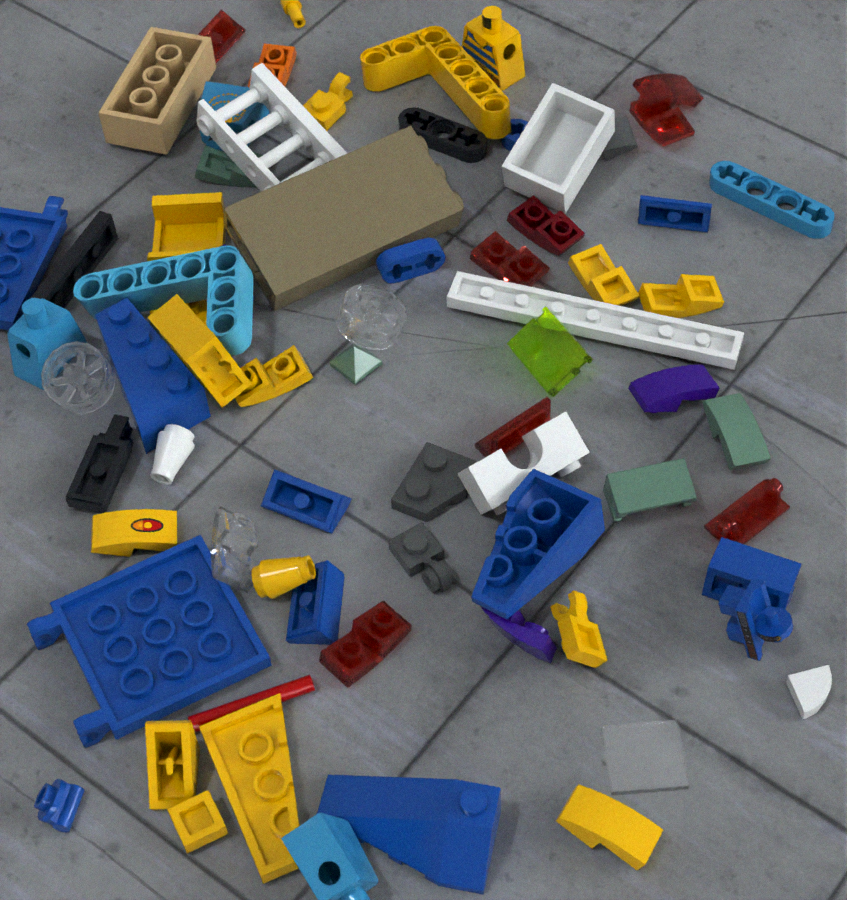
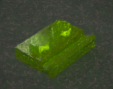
[507,306,593,397]

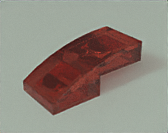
[630,92,695,146]

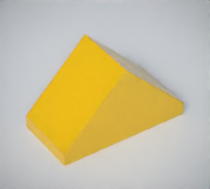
[145,720,200,809]

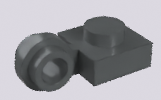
[388,522,455,593]

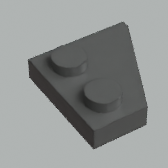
[391,442,478,522]

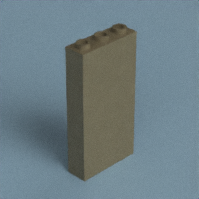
[223,126,464,311]

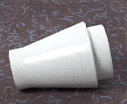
[150,424,195,485]

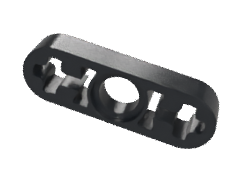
[398,107,487,163]

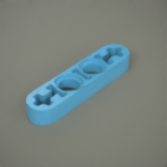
[709,161,835,239]

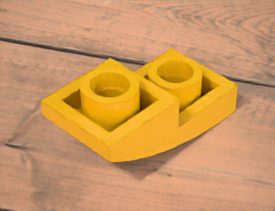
[235,345,313,407]
[556,784,663,870]

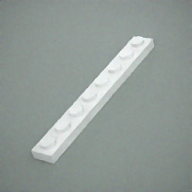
[446,271,744,370]

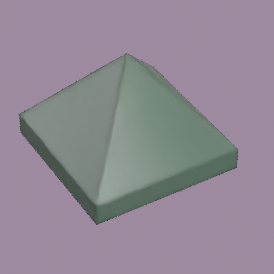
[329,341,382,385]

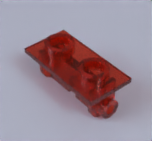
[704,478,790,544]

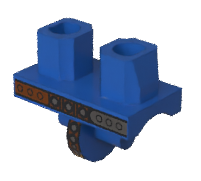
[718,578,794,661]

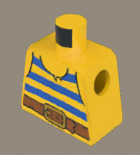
[462,6,525,91]

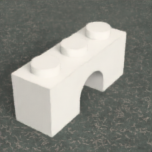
[457,412,590,516]

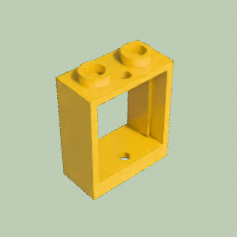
[147,294,252,408]

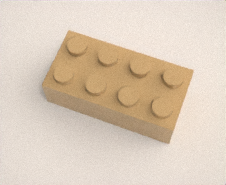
[98,27,216,155]

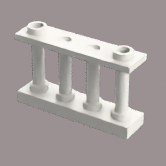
[196,63,347,191]

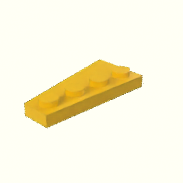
[199,693,300,884]

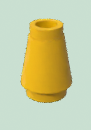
[251,555,316,599]

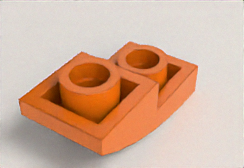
[248,43,297,87]

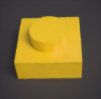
[167,790,228,854]

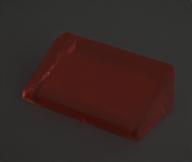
[198,10,246,63]
[475,397,551,457]

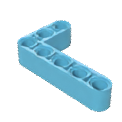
[73,245,254,355]

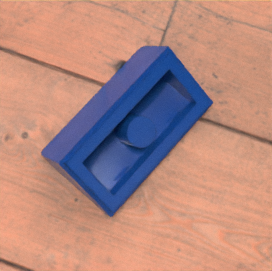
[638,195,712,232]
[261,469,352,533]
[286,560,345,645]

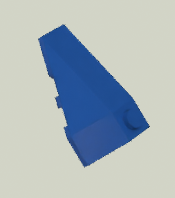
[471,468,605,619]
[317,775,501,895]

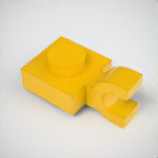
[303,72,353,131]
[550,590,607,668]

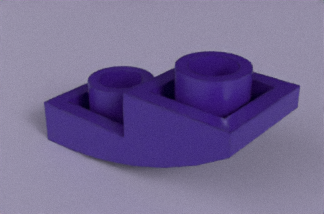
[628,364,720,413]
[480,606,557,664]

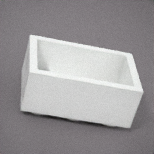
[502,83,615,214]

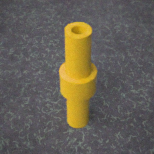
[280,0,306,28]

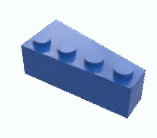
[95,297,211,454]

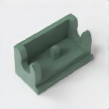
[603,458,697,522]

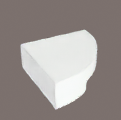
[786,665,832,720]

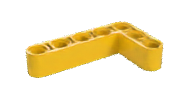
[360,26,511,139]

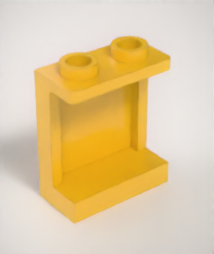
[147,192,226,261]

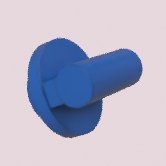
[34,778,85,833]

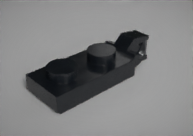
[66,414,134,513]

